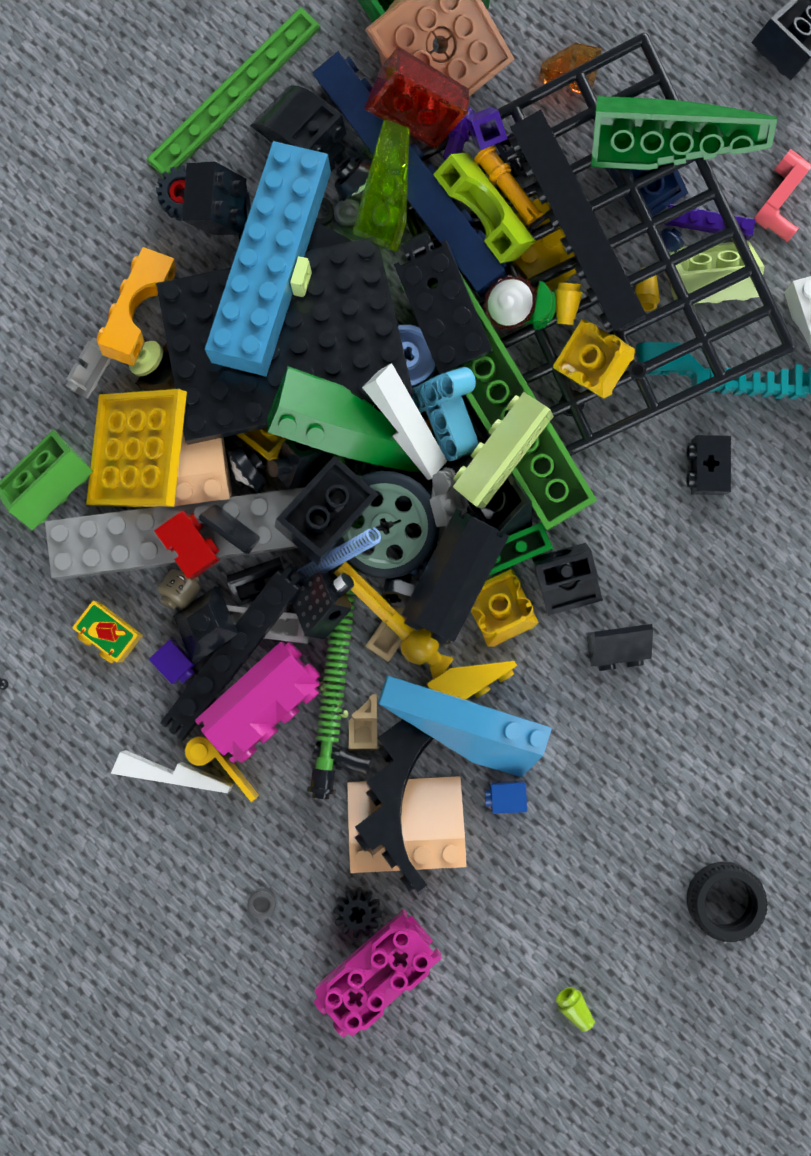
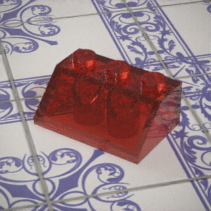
[365,47,469,149]

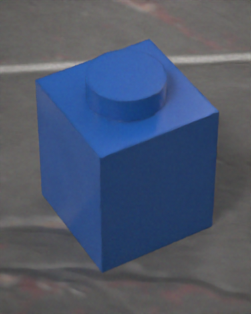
[485,780,527,814]

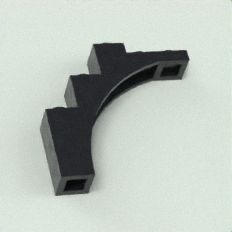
[354,719,434,896]

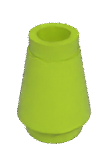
[556,987,595,1032]

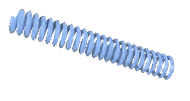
[296,527,381,582]

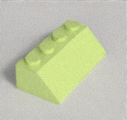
[453,392,554,509]

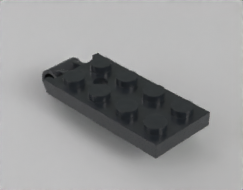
[394,230,493,374]

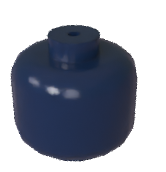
[660,228,684,253]

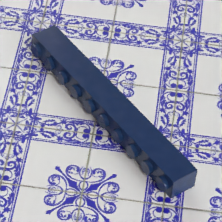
[312,51,507,297]

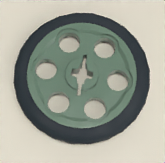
[336,471,439,579]

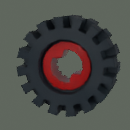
[156,166,186,221]

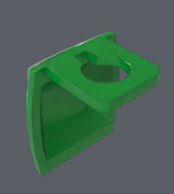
[519,281,556,330]

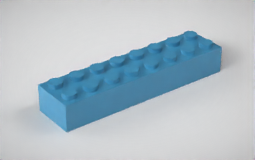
[205,141,331,376]

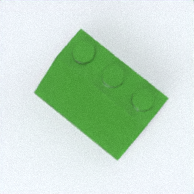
[0,429,93,530]

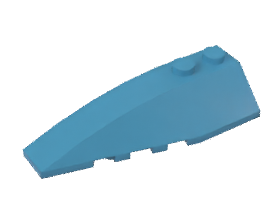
[378,675,552,777]

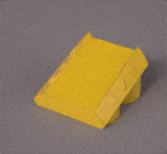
[553,319,635,399]
[471,569,539,647]

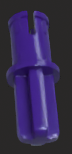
[443,105,475,160]

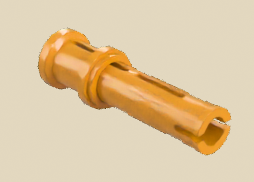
[474,145,542,225]

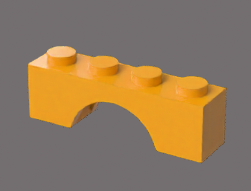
[97,247,177,367]

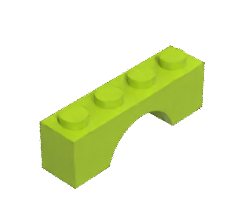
[433,153,536,263]

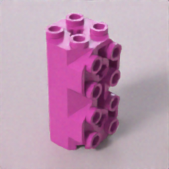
[195,642,322,764]
[313,909,442,1038]

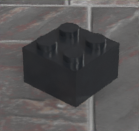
[182,161,247,235]

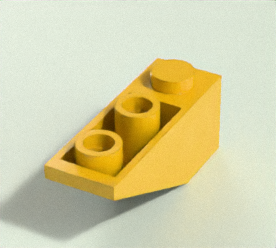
[426,661,517,700]

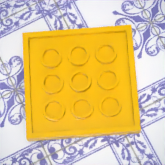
[86,389,187,507]

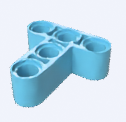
[411,367,478,461]

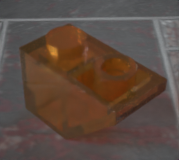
[538,42,602,93]

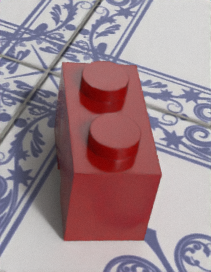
[154,510,220,580]

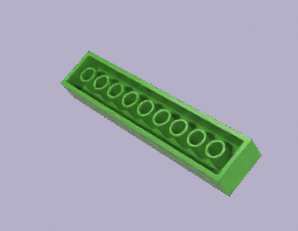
[401,275,598,531]

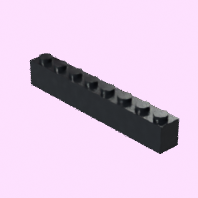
[509,109,646,335]

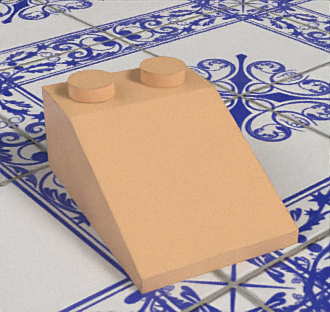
[174,432,232,506]

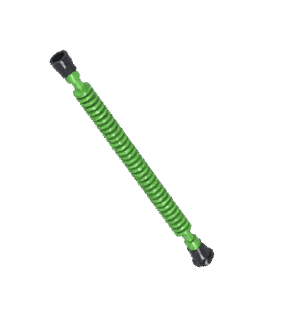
[307,458,371,799]

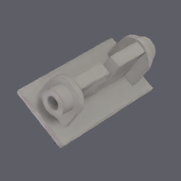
[65,337,111,399]

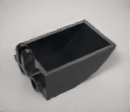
[250,85,346,172]

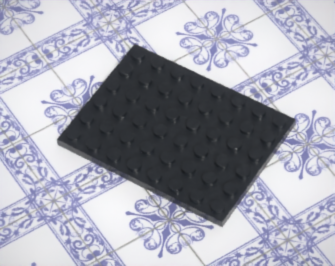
[156,236,413,445]

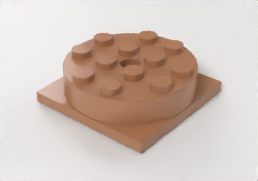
[365,0,515,129]

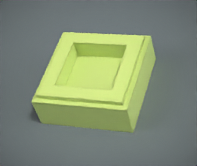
[290,256,312,297]

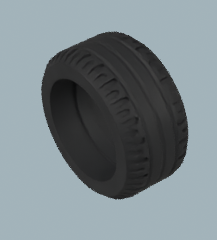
[686,862,768,942]

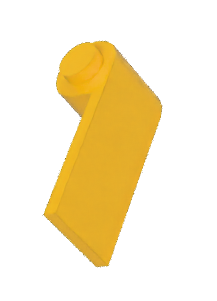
[185,735,259,802]

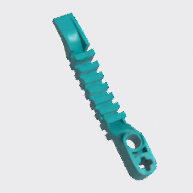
[636,342,811,400]

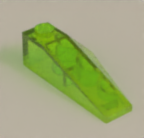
[352,119,409,252]

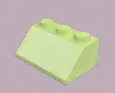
[669,240,765,304]

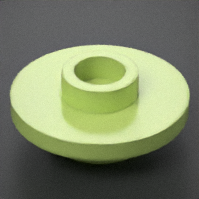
[129,341,163,376]

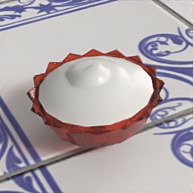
[483,274,537,330]

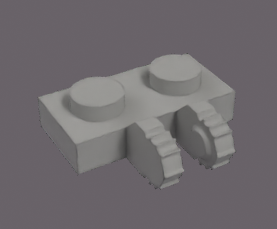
[429,467,468,527]

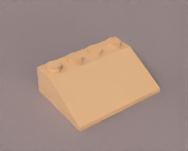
[347,776,467,873]

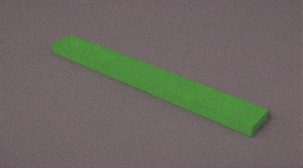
[146,7,321,178]

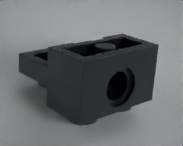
[532,543,603,616]

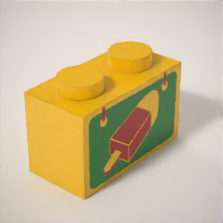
[72,601,143,663]

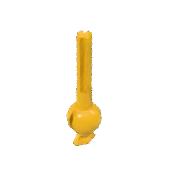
[334,562,454,679]

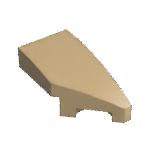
[349,694,377,751]

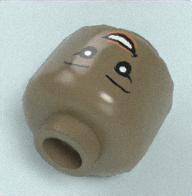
[158,568,200,610]

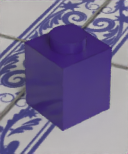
[465,107,507,150]
[148,640,197,684]

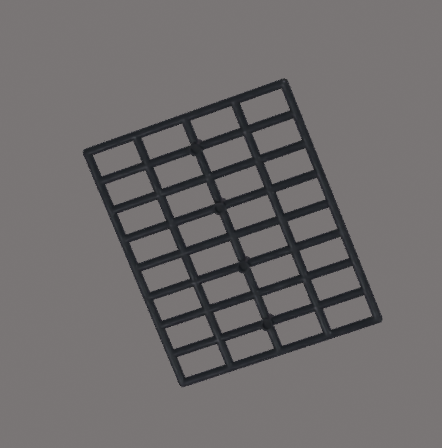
[384,33,796,456]

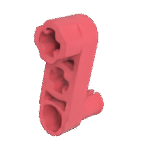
[753,149,811,243]

